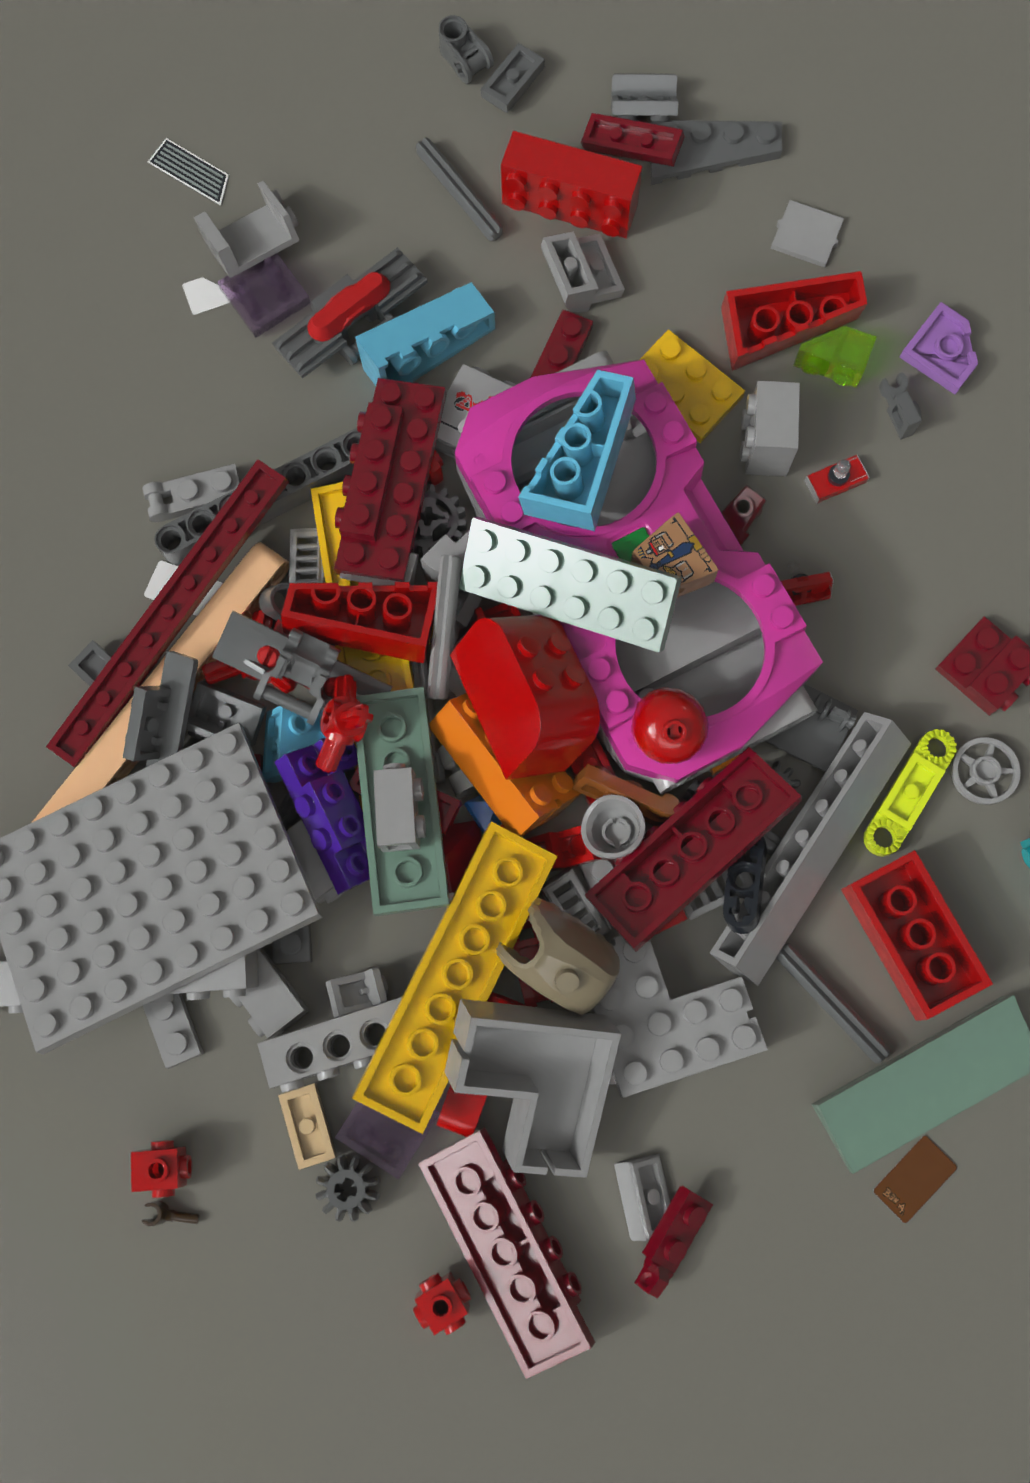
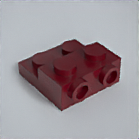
[935,616,1030,716]

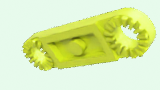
[863,729,957,857]

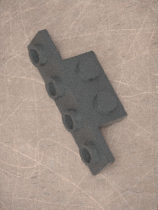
[123,651,198,767]

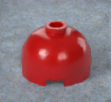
[631,687,708,764]

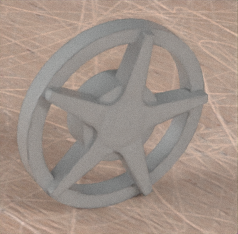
[951,737,1021,805]

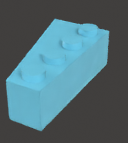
[355,282,495,386]
[518,370,636,531]

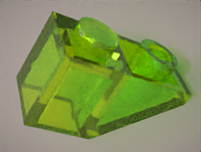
[793,326,877,388]

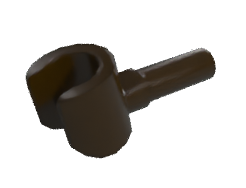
[142,1201,200,1226]

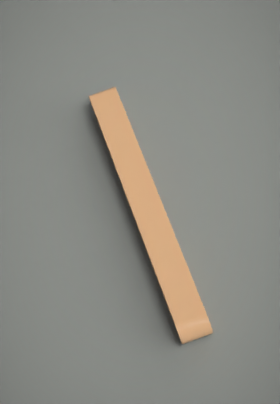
[32,542,289,822]

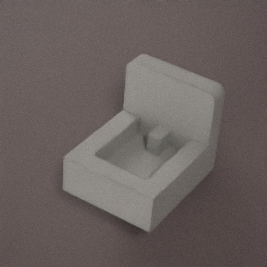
[325,967,388,1019]

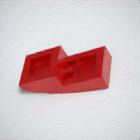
[526,825,602,872]

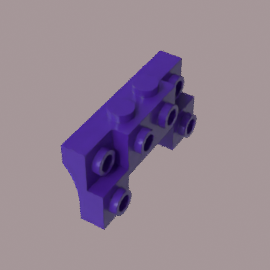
[274,738,370,895]

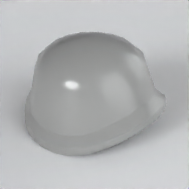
[581,795,646,859]

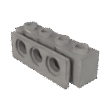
[257,997,402,1093]

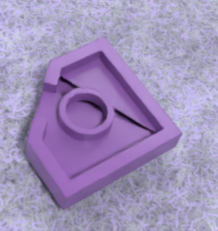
[899,302,978,395]

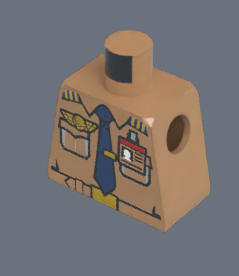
[631,512,719,598]

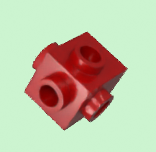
[131,1140,192,1198]
[413,1271,472,1335]

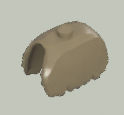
[496,898,620,1015]

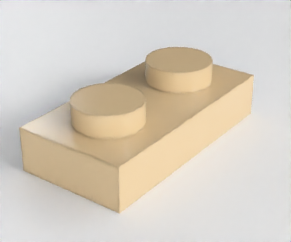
[278,1083,337,1170]

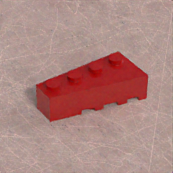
[721,271,868,371]
[281,582,438,664]

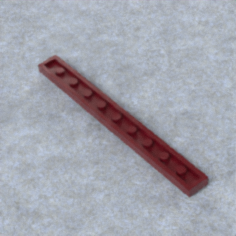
[46,459,289,768]

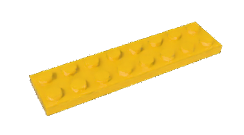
[352,822,557,1134]

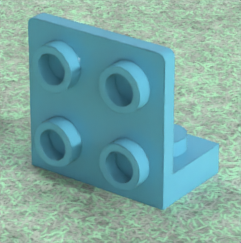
[262,706,345,783]

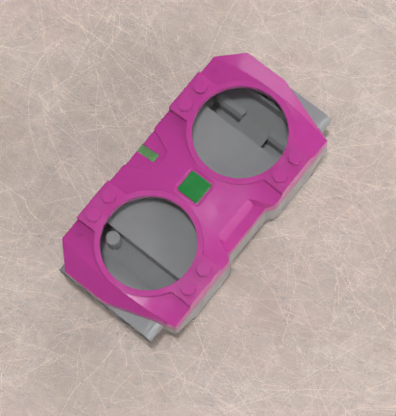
[455,351,823,794]

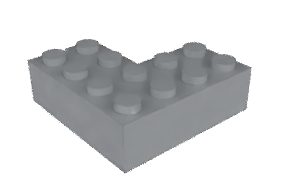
[592,936,768,1098]
[444,999,621,1178]

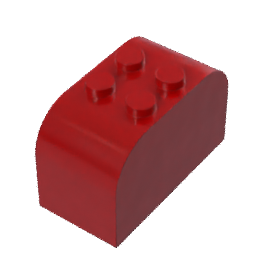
[450,615,600,780]

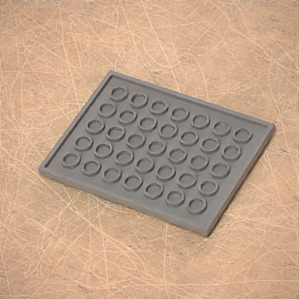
[0,723,322,1055]

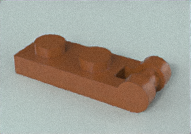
[572,764,679,826]

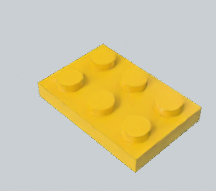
[639,329,745,443]

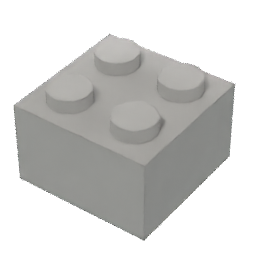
[740,381,800,476]

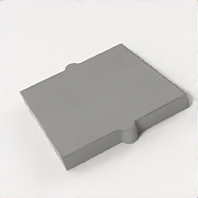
[771,200,844,267]

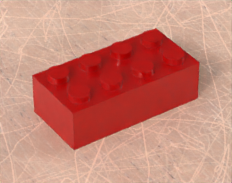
[501,131,642,239]
[841,850,993,1021]

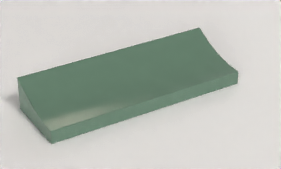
[812,995,1030,1174]

